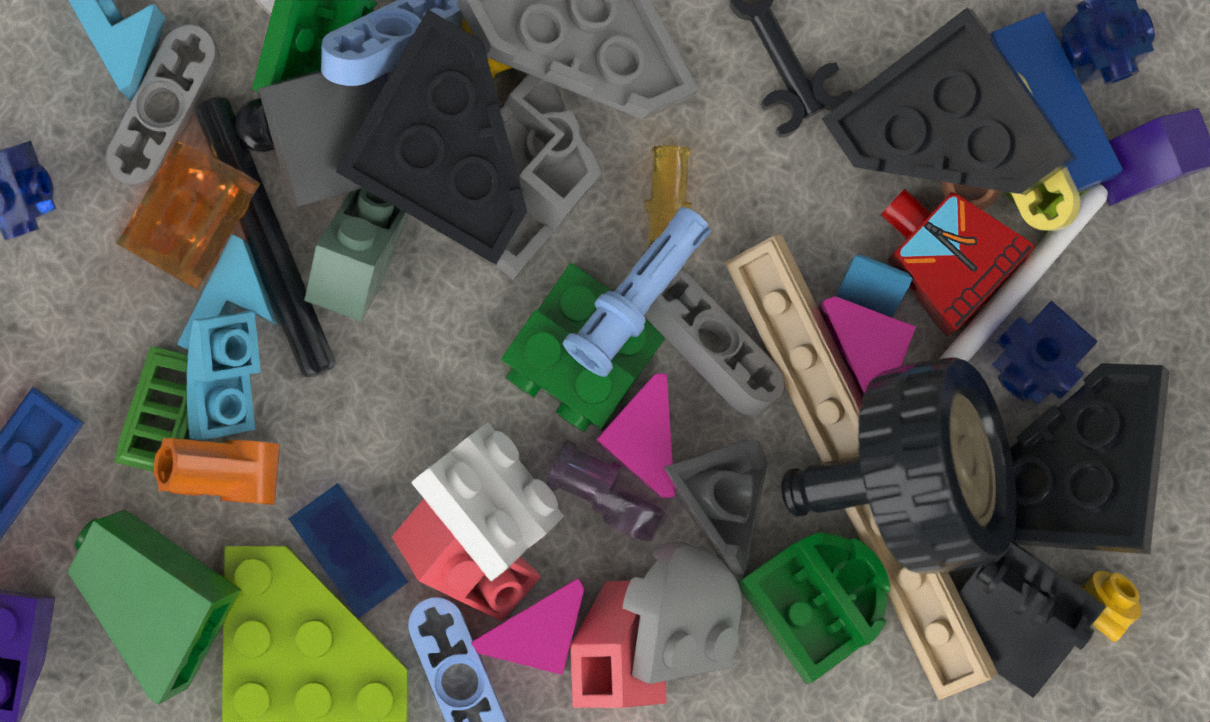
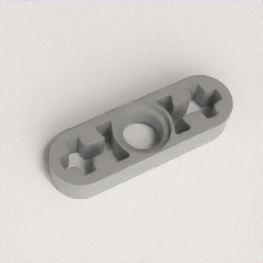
[106,25,220,189]
[644,269,785,416]

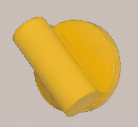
[1079,571,1142,642]

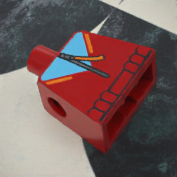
[880,189,1035,336]

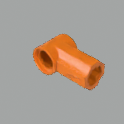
[153,438,280,505]

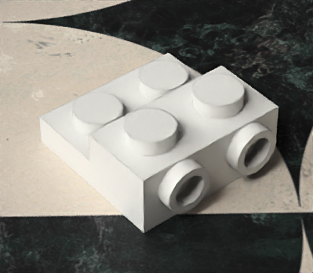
[411,422,564,581]

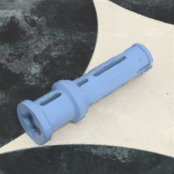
[563,207,711,377]

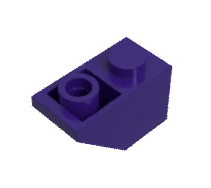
[0,589,56,722]

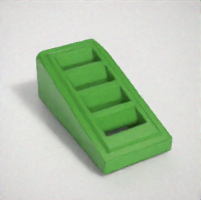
[114,346,191,472]

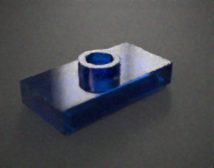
[288,483,410,618]

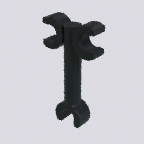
[729,0,853,138]

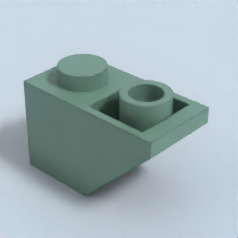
[304,188,408,321]

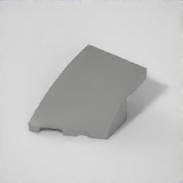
[494,74,602,280]

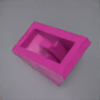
[818,296,916,398]
[596,373,675,499]
[471,577,585,675]

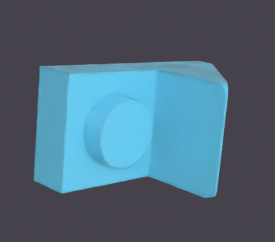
[68,0,166,102]
[177,234,279,350]

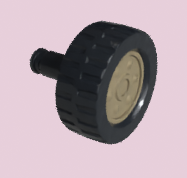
[781,357,1017,574]

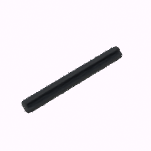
[195,96,335,377]

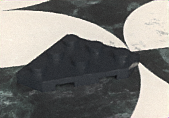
[822,8,1077,195]
[335,9,527,265]
[1010,363,1170,554]

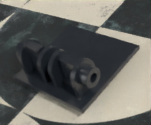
[958,541,1106,698]

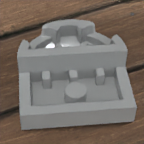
[622,541,742,684]

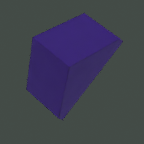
[1100,108,1210,206]

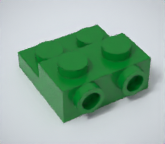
[501,262,665,433]

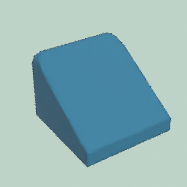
[836,254,912,317]

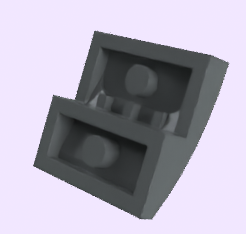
[258,71,388,207]

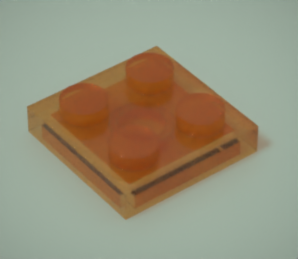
[116,140,260,290]

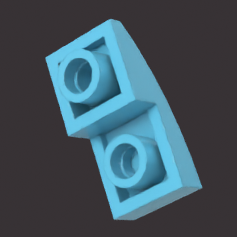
[187,311,261,441]

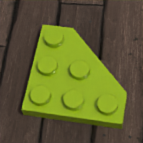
[222,546,409,722]

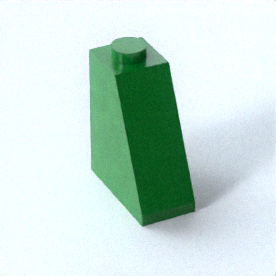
[68,510,241,705]

